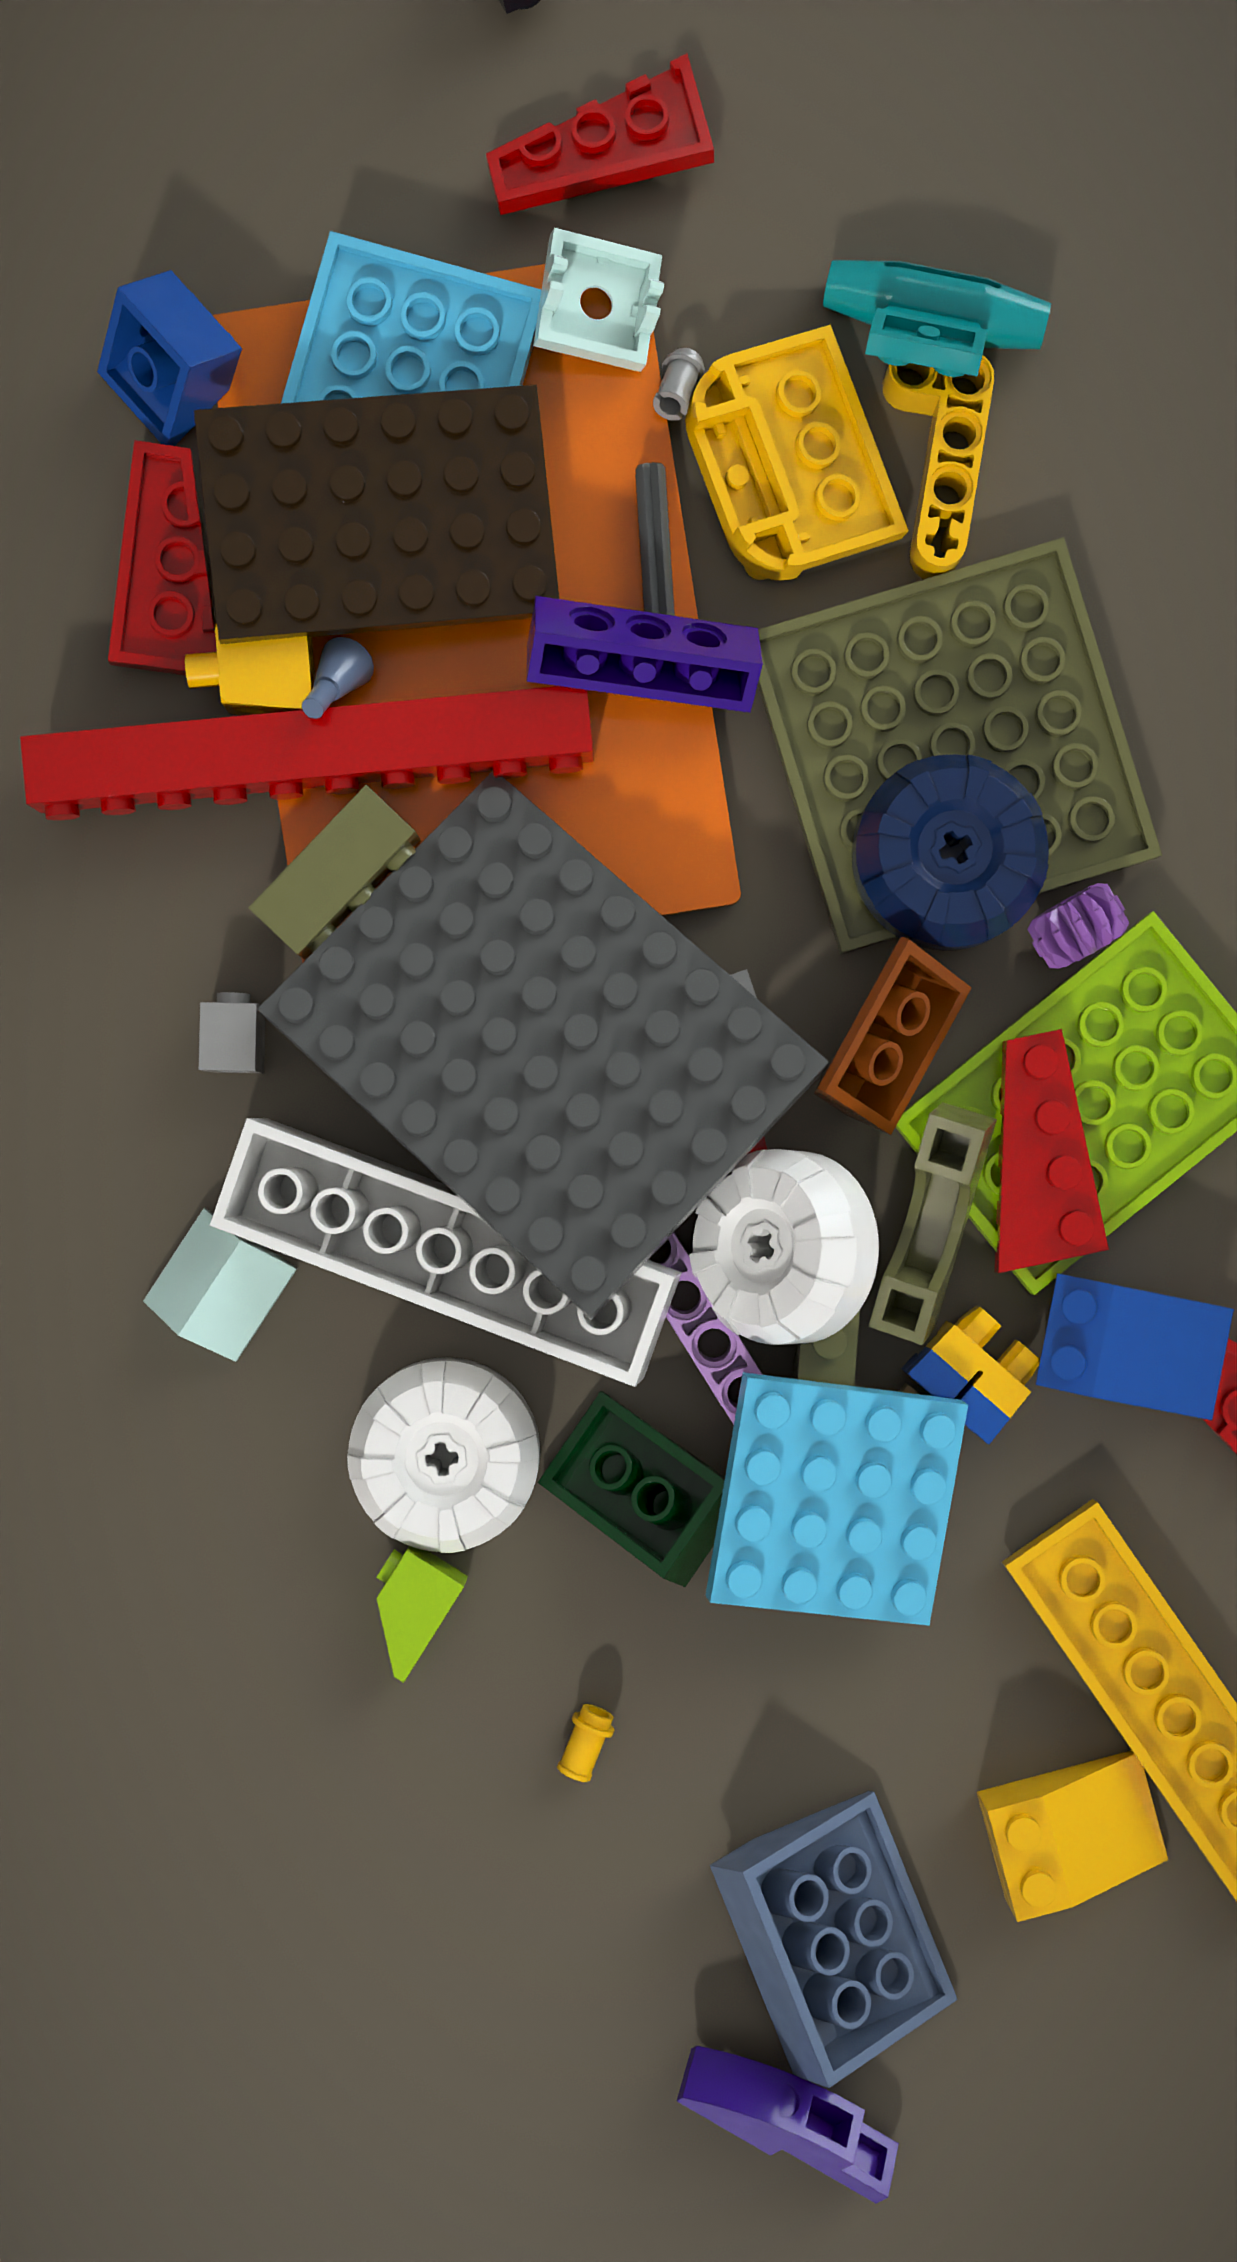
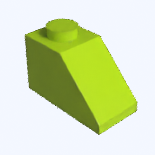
[376,1546,468,1683]

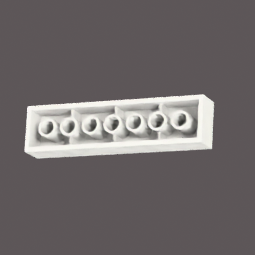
[210,1118,682,1387]

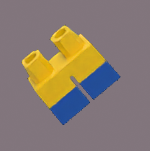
[901,1305,1040,1445]

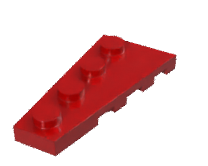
[486,53,714,215]
[108,440,217,676]
[995,1029,1109,1273]

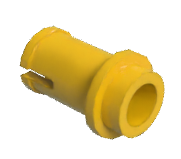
[557,1704,615,1782]

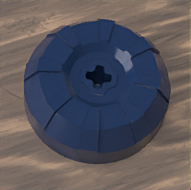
[852,754,1049,951]

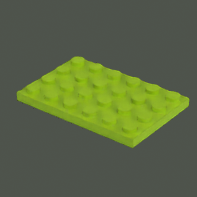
[895,911,1237,1295]

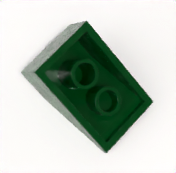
[537,1391,725,1587]

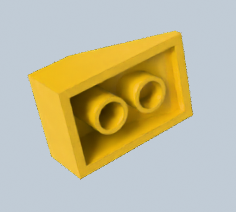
[977,1750,1168,1922]

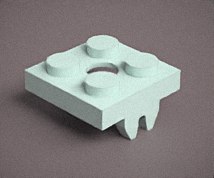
[533,228,664,372]

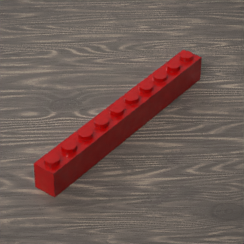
[20,686,594,820]

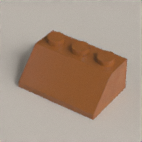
[814,936,972,1135]

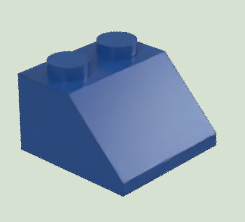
[97,270,242,446]

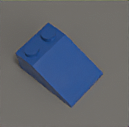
[1035,1273,1234,1420]

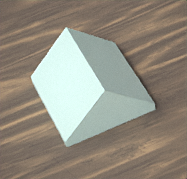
[143,1208,298,1362]

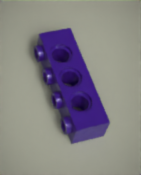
[527,596,763,713]

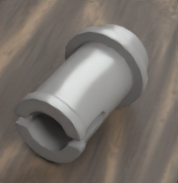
[653,348,706,421]

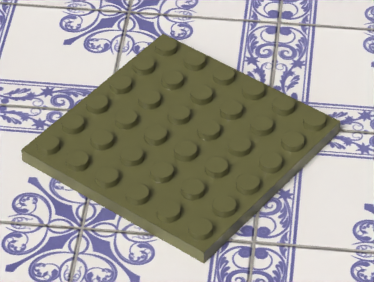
[758,537,1162,955]

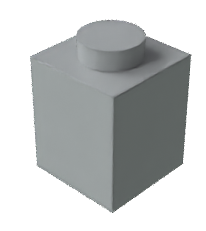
[198,992,265,1073]

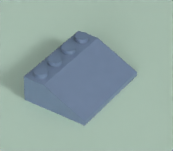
[710,1791,958,2088]

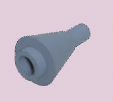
[302,637,374,719]

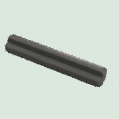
[635,462,675,616]

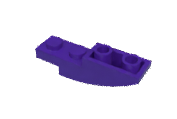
[677,2045,899,2204]

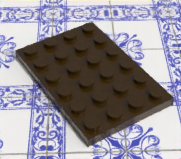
[194,385,559,644]

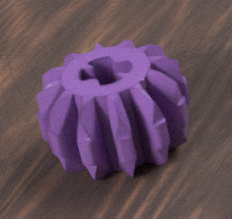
[1027,883,1129,969]

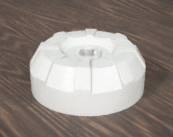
[689,1149,879,1345]
[347,1357,540,1553]

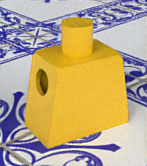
[185,623,315,715]

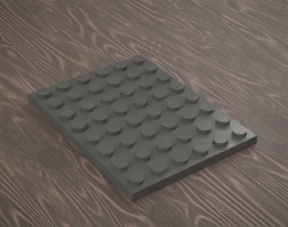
[258,771,829,1320]

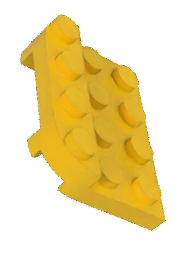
[685,324,909,580]

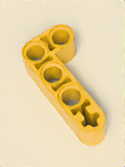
[882,355,994,579]

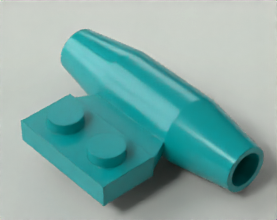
[823,260,1051,377]

